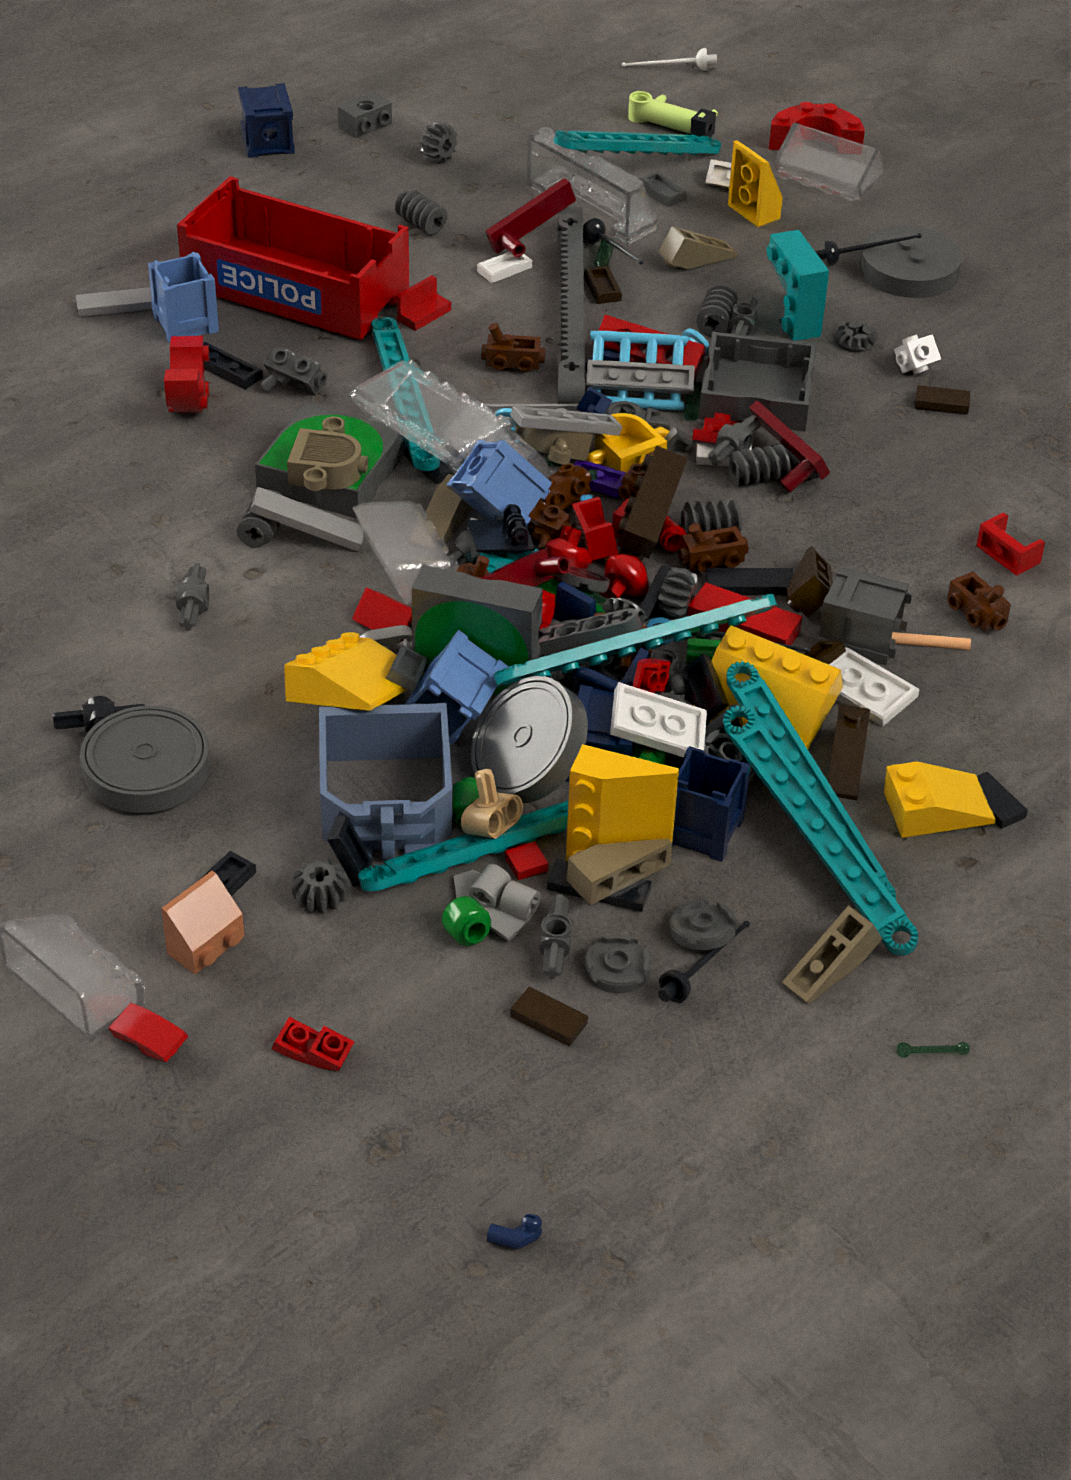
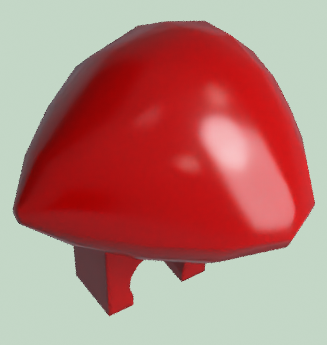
[544,525,592,569]
[599,554,649,601]

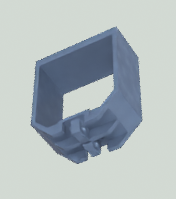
[319,703,452,860]

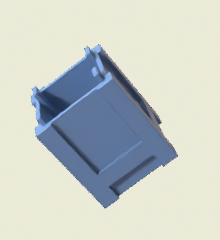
[148,252,219,343]
[447,440,552,525]
[404,630,509,745]

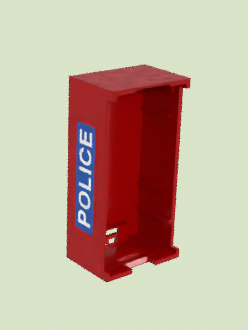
[177,176,409,340]

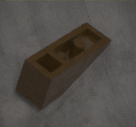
[787,546,833,618]
[828,705,870,801]

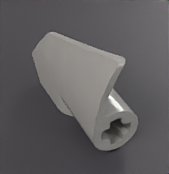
[453,864,541,940]

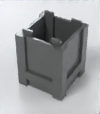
[818,566,913,665]

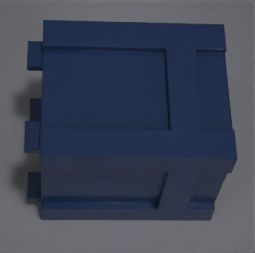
[238,83,295,158]
[565,685,636,782]
[672,746,750,862]

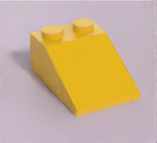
[728,140,783,227]
[884,761,995,838]

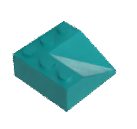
[766,230,829,341]

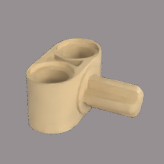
[461,769,523,839]

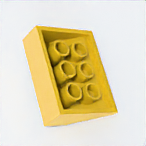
[693,625,843,749]
[284,632,424,711]
[566,744,679,862]

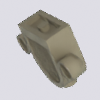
[287,416,368,492]
[515,423,593,464]

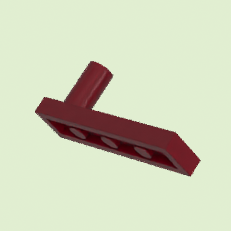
[485,178,576,257]
[749,400,830,493]
[480,549,571,587]

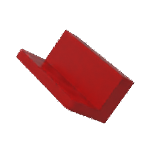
[397,275,451,331]
[352,587,412,642]

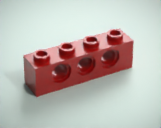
[599,315,705,383]

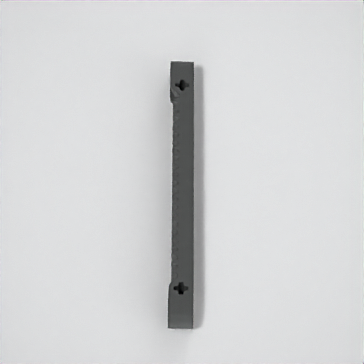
[557,207,585,404]

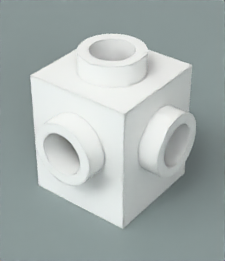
[894,334,941,375]

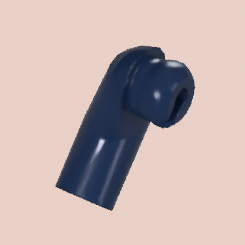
[486,1214,542,1249]

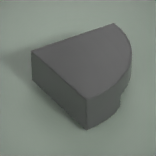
[644,408,670,431]
[664,427,697,452]

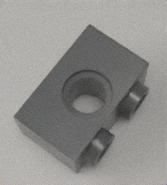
[338,92,392,138]

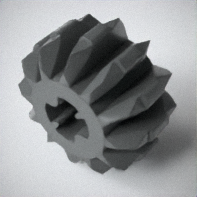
[419,121,459,163]
[657,567,698,619]
[291,858,348,914]

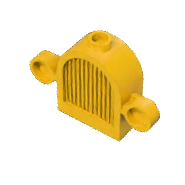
[586,413,670,472]

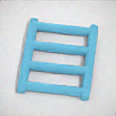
[590,331,688,411]

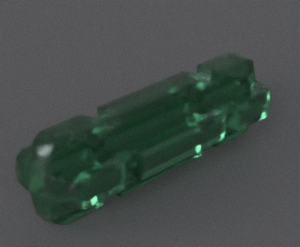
[594,238,614,267]
[684,381,702,421]

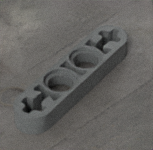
[538,608,642,656]

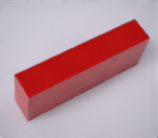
[687,582,803,645]

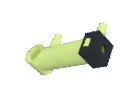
[628,91,718,138]

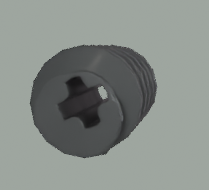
[395,190,447,235]
[696,284,738,337]
[729,444,791,486]
[236,489,285,548]
[680,500,742,533]

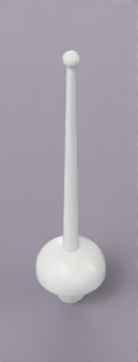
[622,48,717,71]

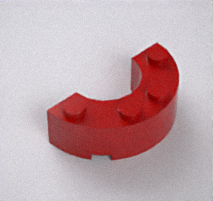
[769,102,865,156]
[164,336,210,413]

